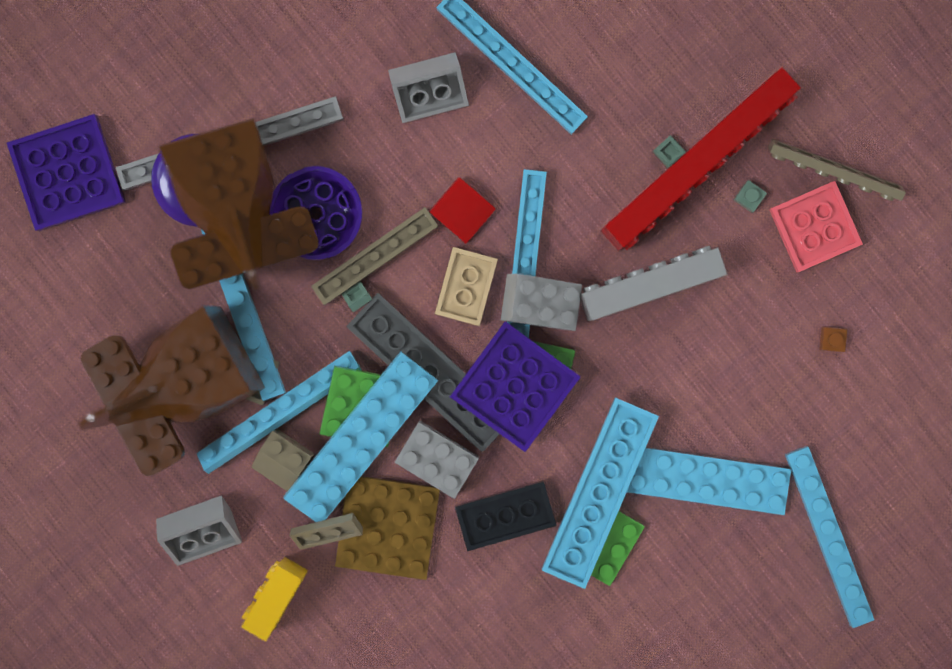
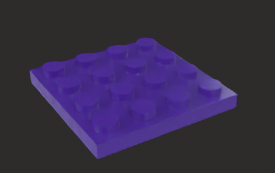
[7,114,126,231]
[450,321,580,452]

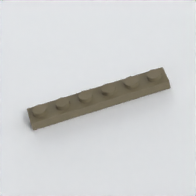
[768,139,906,201]
[311,207,438,305]

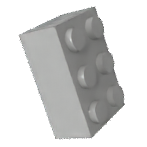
[501,274,582,331]
[394,421,479,499]

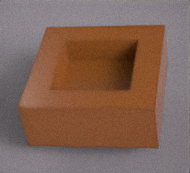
[820,327,847,352]

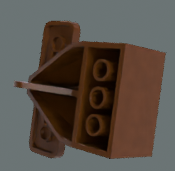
[158,118,318,291]
[78,306,265,476]

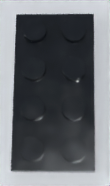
[455,480,557,552]

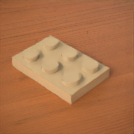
[435,247,498,326]

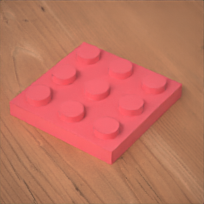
[769,181,863,272]

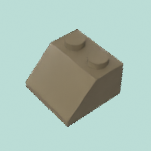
[251,429,315,491]

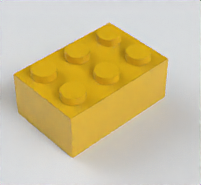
[241,557,309,642]

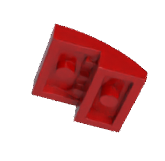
[429,177,496,244]

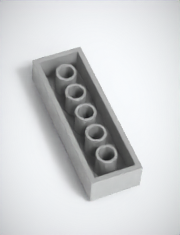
[580,246,727,321]

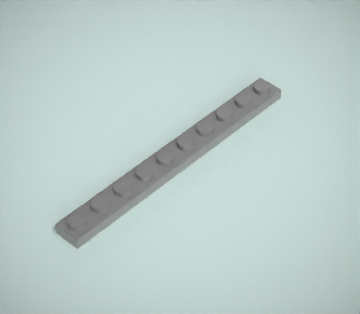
[115,96,344,190]

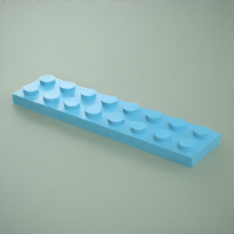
[284,351,438,522]
[541,398,659,589]
[627,448,791,515]

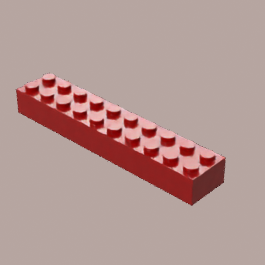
[600,67,801,251]

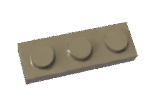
[289,513,363,550]

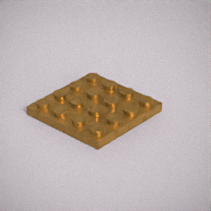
[335,476,440,580]

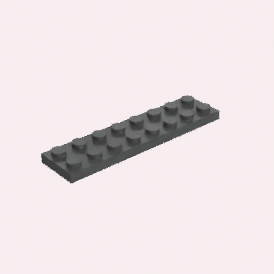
[346,293,499,452]

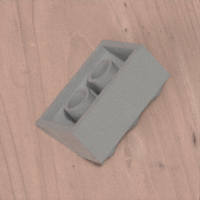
[388,52,469,123]
[156,495,242,566]

